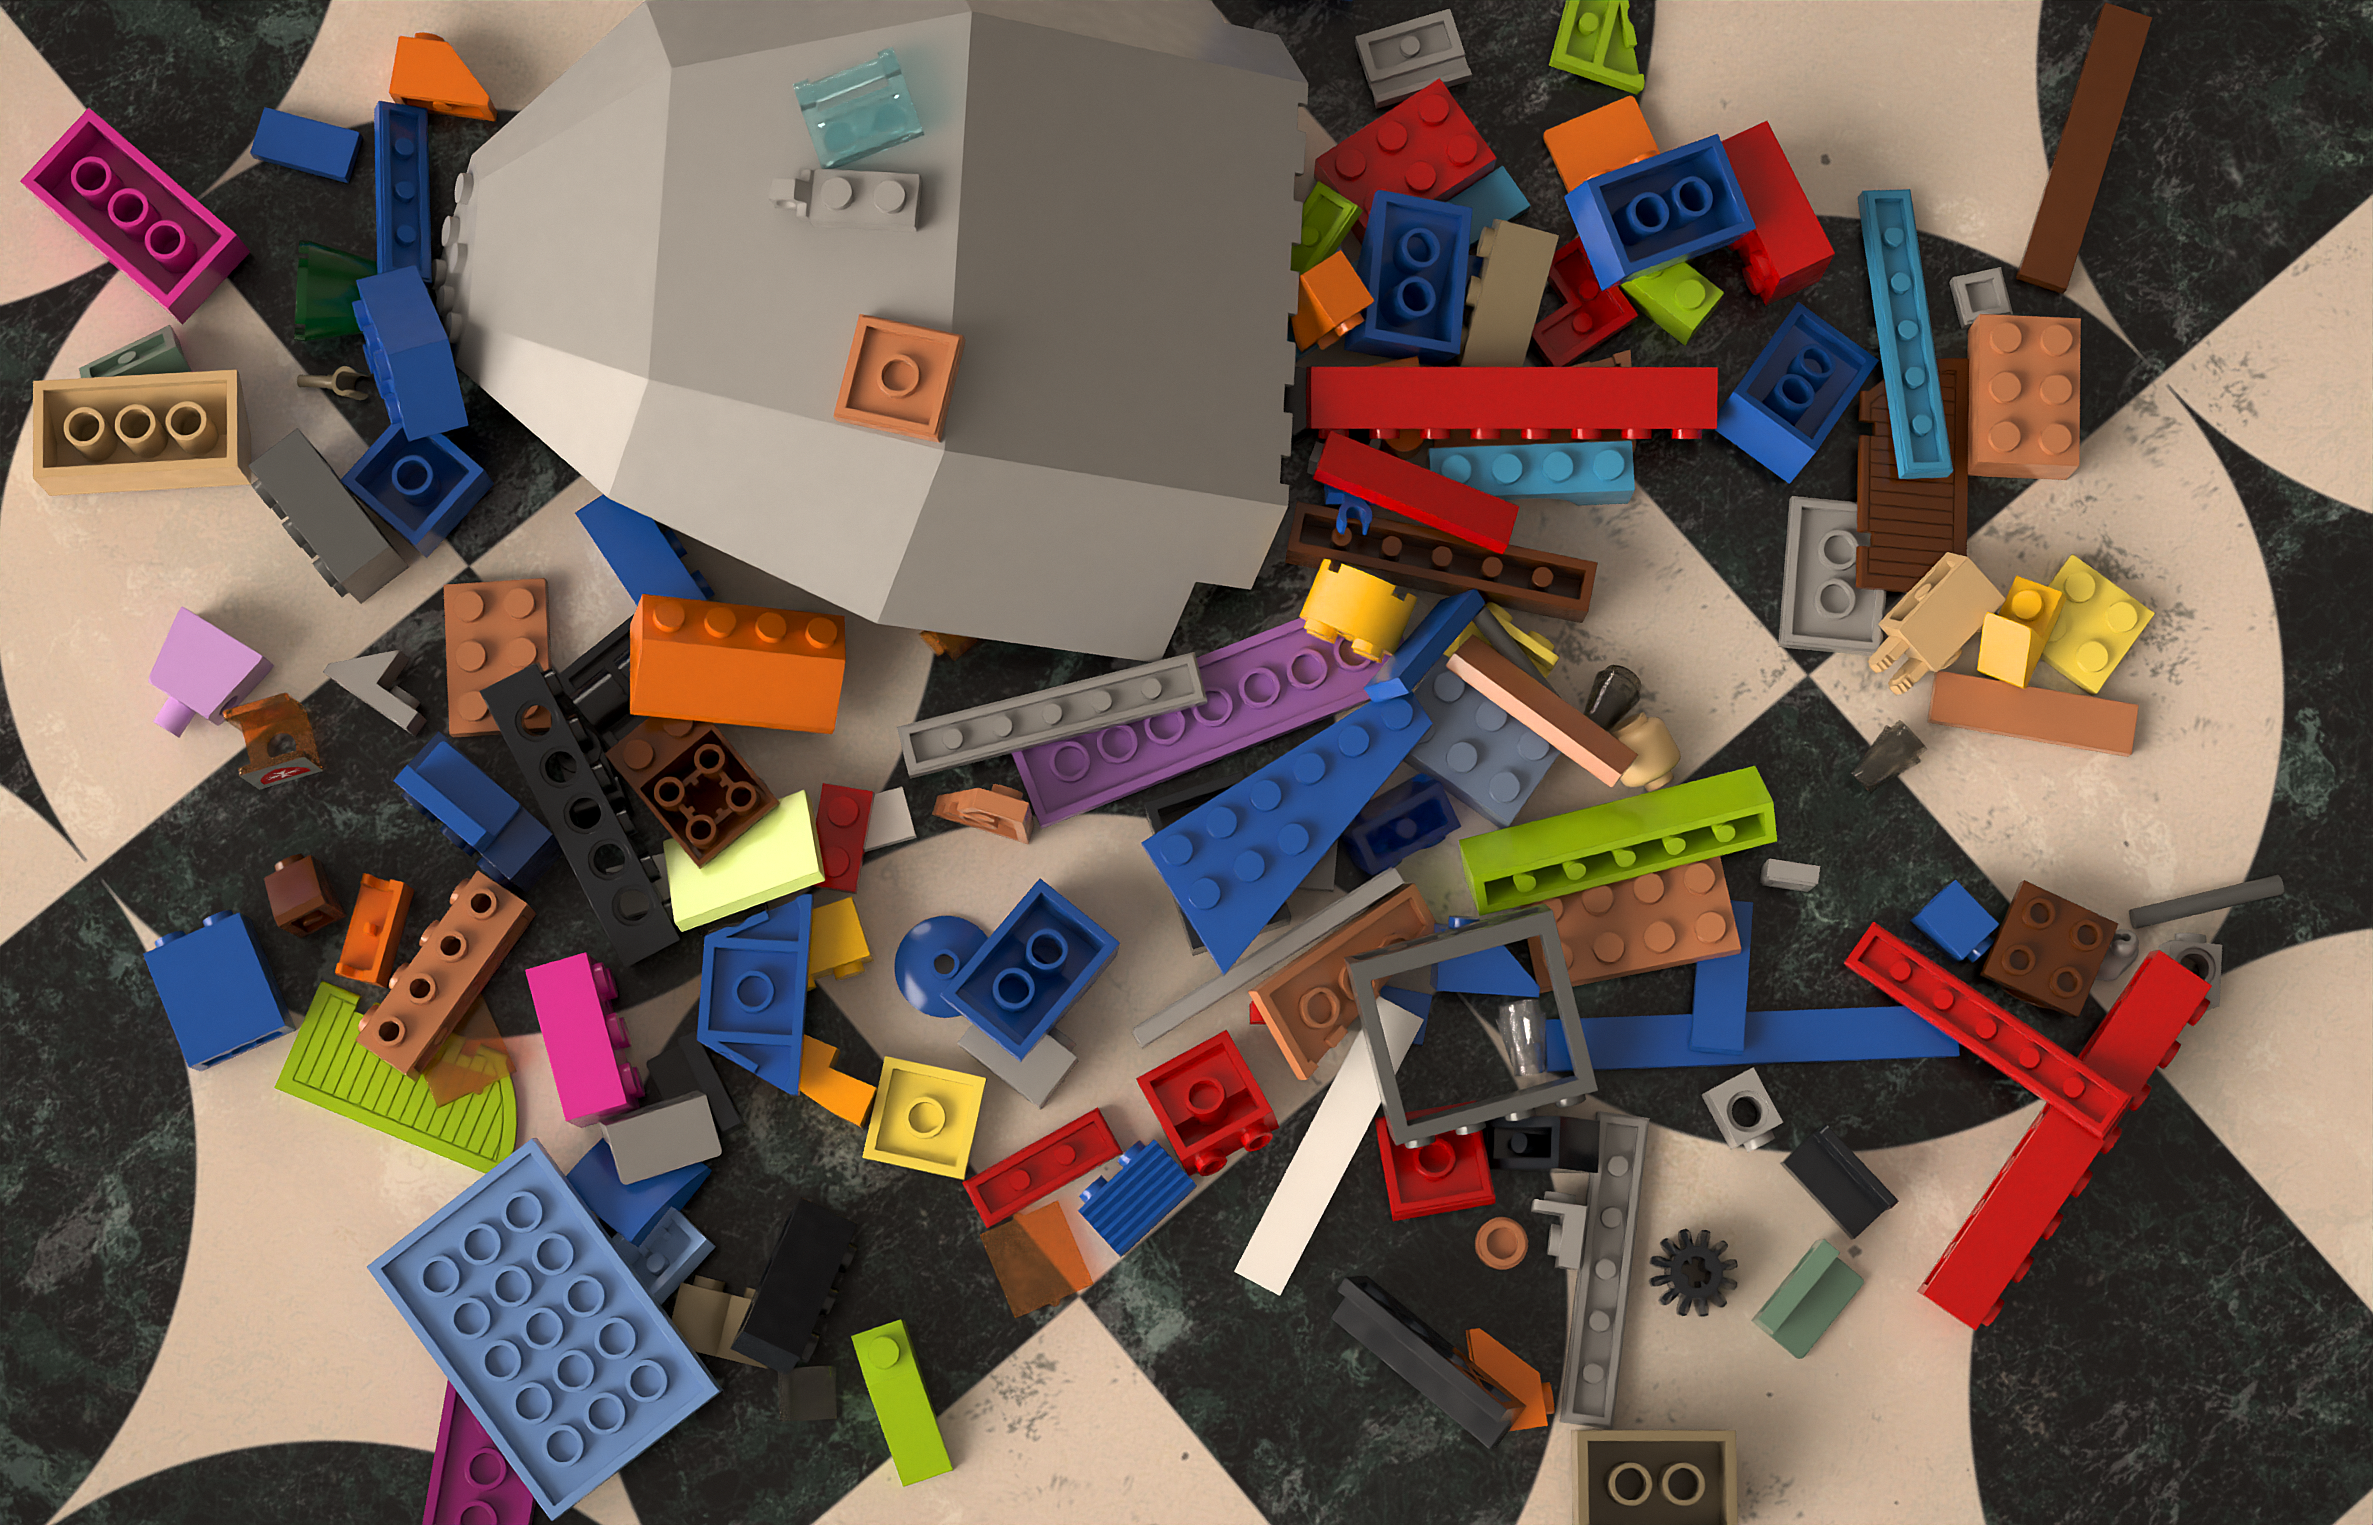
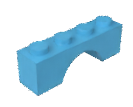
[1425,441,1635,506]

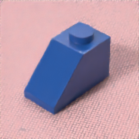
[1430,916,1540,997]

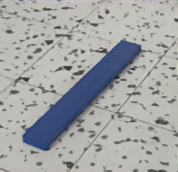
[1544,1006,1960,1073]

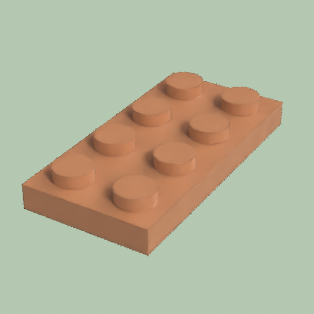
[1520,856,1741,993]

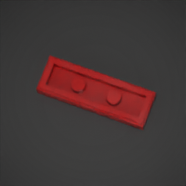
[962,1107,1123,1229]

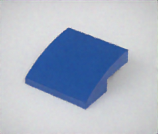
[566,1138,712,1248]

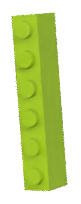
[1459,766,1777,916]

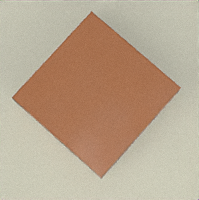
[833,314,966,443]

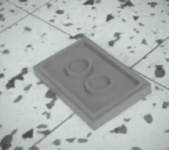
[1778,496,1886,656]

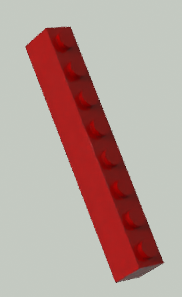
[1306,366,1718,439]
[1917,950,2212,1331]

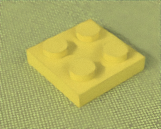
[2040,554,2155,696]
[862,1056,987,1180]

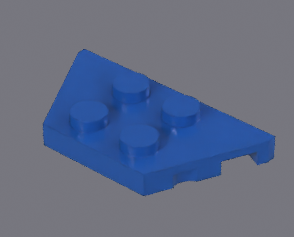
[697,894,814,1096]

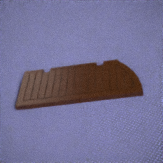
[1856,358,1969,593]

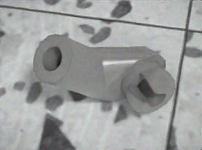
[2095,929,2139,981]

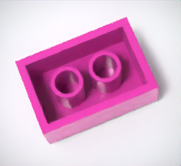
[525,952,645,1128]

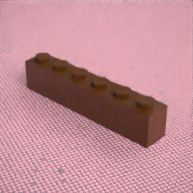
[1285,501,1598,623]

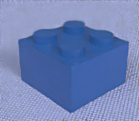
[340,423,494,558]

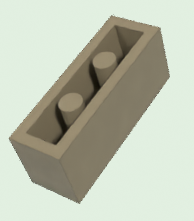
[1454,218,1559,367]

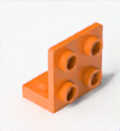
[1543,96,1672,193]

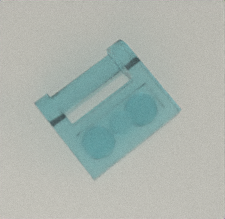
[793,46,925,169]

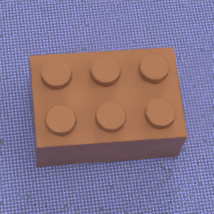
[1967,314,2081,480]

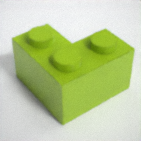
[1618,258,1724,346]

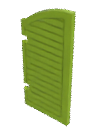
[274,980,518,1174]

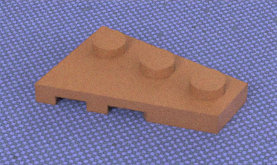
[932,784,1034,844]

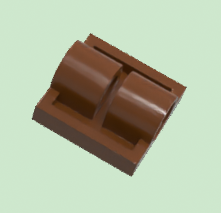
[1980,880,2119,1019]

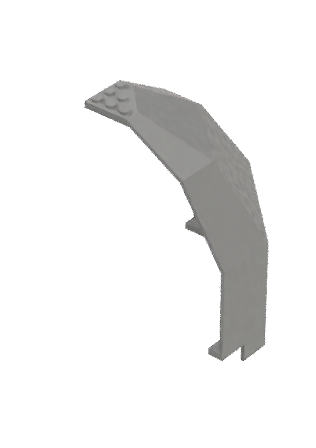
[429,0,1308,662]

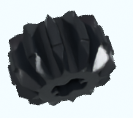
[1649,1229,1738,1317]

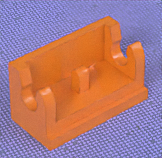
[335,873,415,988]

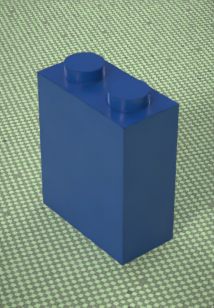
[143,910,296,1071]

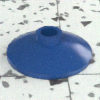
[894,916,988,1018]

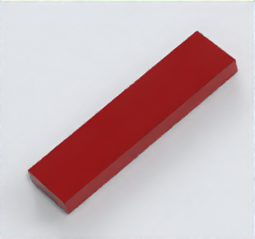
[1312,431,1520,555]

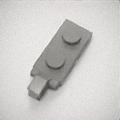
[769,168,923,232]

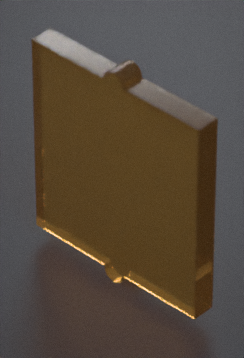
[422,992,517,1108]
[980,1201,1094,1319]

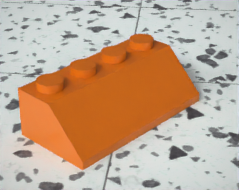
[630,594,846,734]

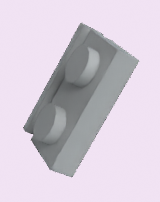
[1355,9,1472,109]

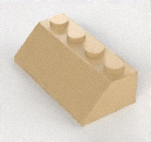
[33,369,251,496]

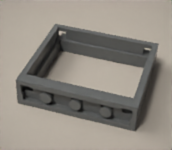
[1344,904,1598,1149]

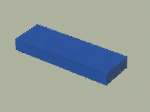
[1364,588,1485,702]
[1690,900,1753,1056]

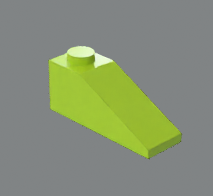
[851,1319,953,1487]

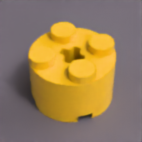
[1299,559,1418,663]

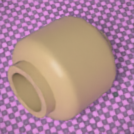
[1609,712,1681,792]

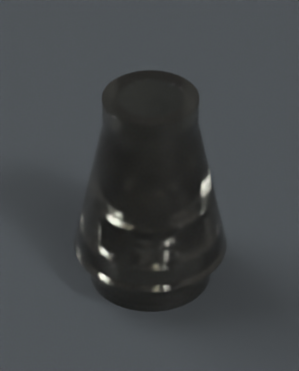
[1583,665,1642,732]
[1850,720,1927,794]

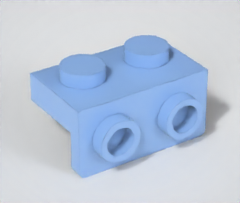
[612,1206,716,1305]

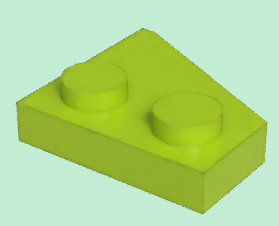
[1549,0,1645,95]

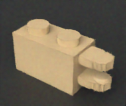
[1867,552,2007,696]

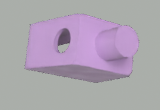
[148,606,274,738]

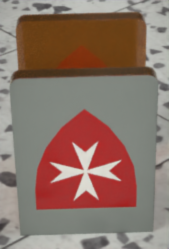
[222,693,323,790]

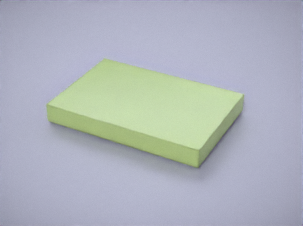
[663,790,825,932]

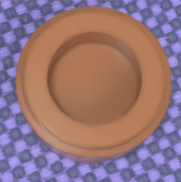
[1475,1217,1528,1270]

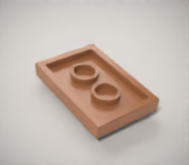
[443,578,553,737]

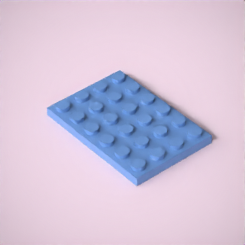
[367,1138,723,1521]

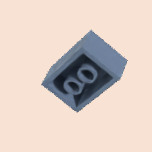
[1403,654,1561,829]

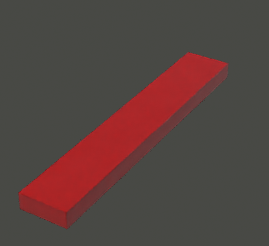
[1844,922,2135,1141]

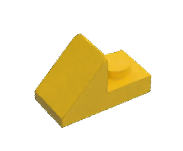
[1977,575,2067,690]

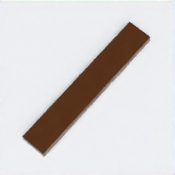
[2016,2,2153,294]

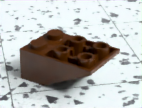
[605,716,780,869]

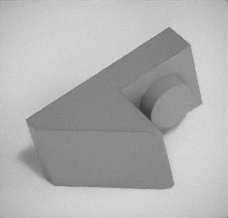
[323,650,427,737]

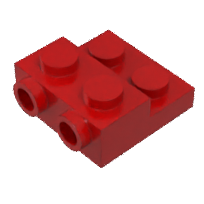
[1136,1030,1280,1176]

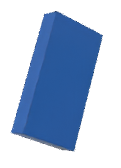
[250,107,363,184]

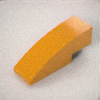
[800,1034,878,1129]

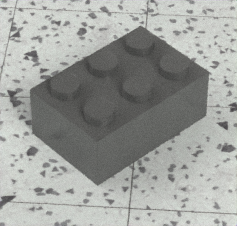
[248,428,409,604]

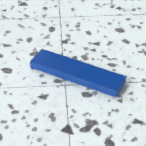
[374,100,432,290]

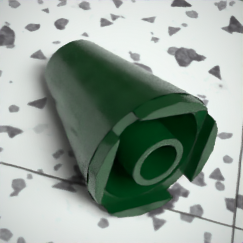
[294,240,431,342]

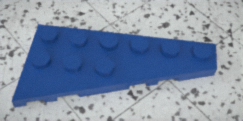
[1141,690,1433,976]

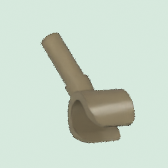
[297,366,370,400]

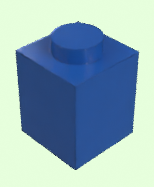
[1910,880,1999,965]

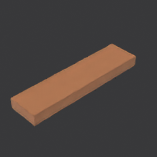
[1446,634,1638,787]
[1927,671,2139,757]

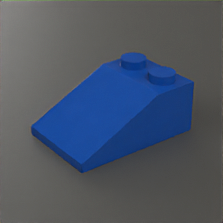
[1344,190,1473,367]
[1715,302,1879,484]
[940,878,1120,1062]

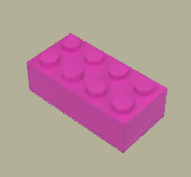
[20,108,250,325]

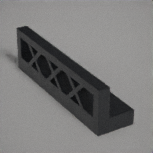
[1331,1276,1526,1449]

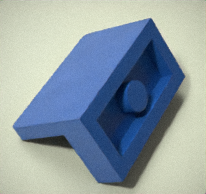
[393,741,521,854]

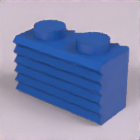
[1078,1139,1197,1258]

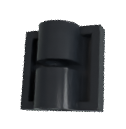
[557,614,650,748]

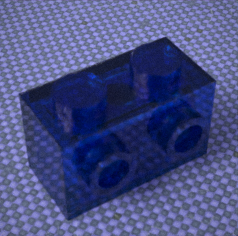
[1341,772,1462,875]

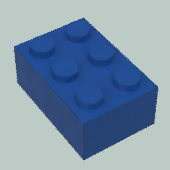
[1564,134,1756,291]
[352,265,469,441]

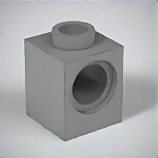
[2159,933,2222,1011]
[1701,1067,1783,1152]

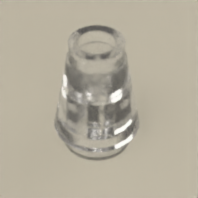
[1495,999,1546,1076]

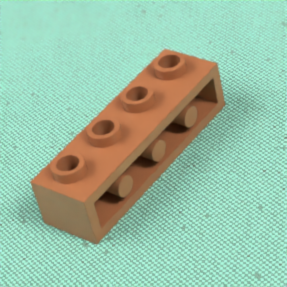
[355,870,536,1082]

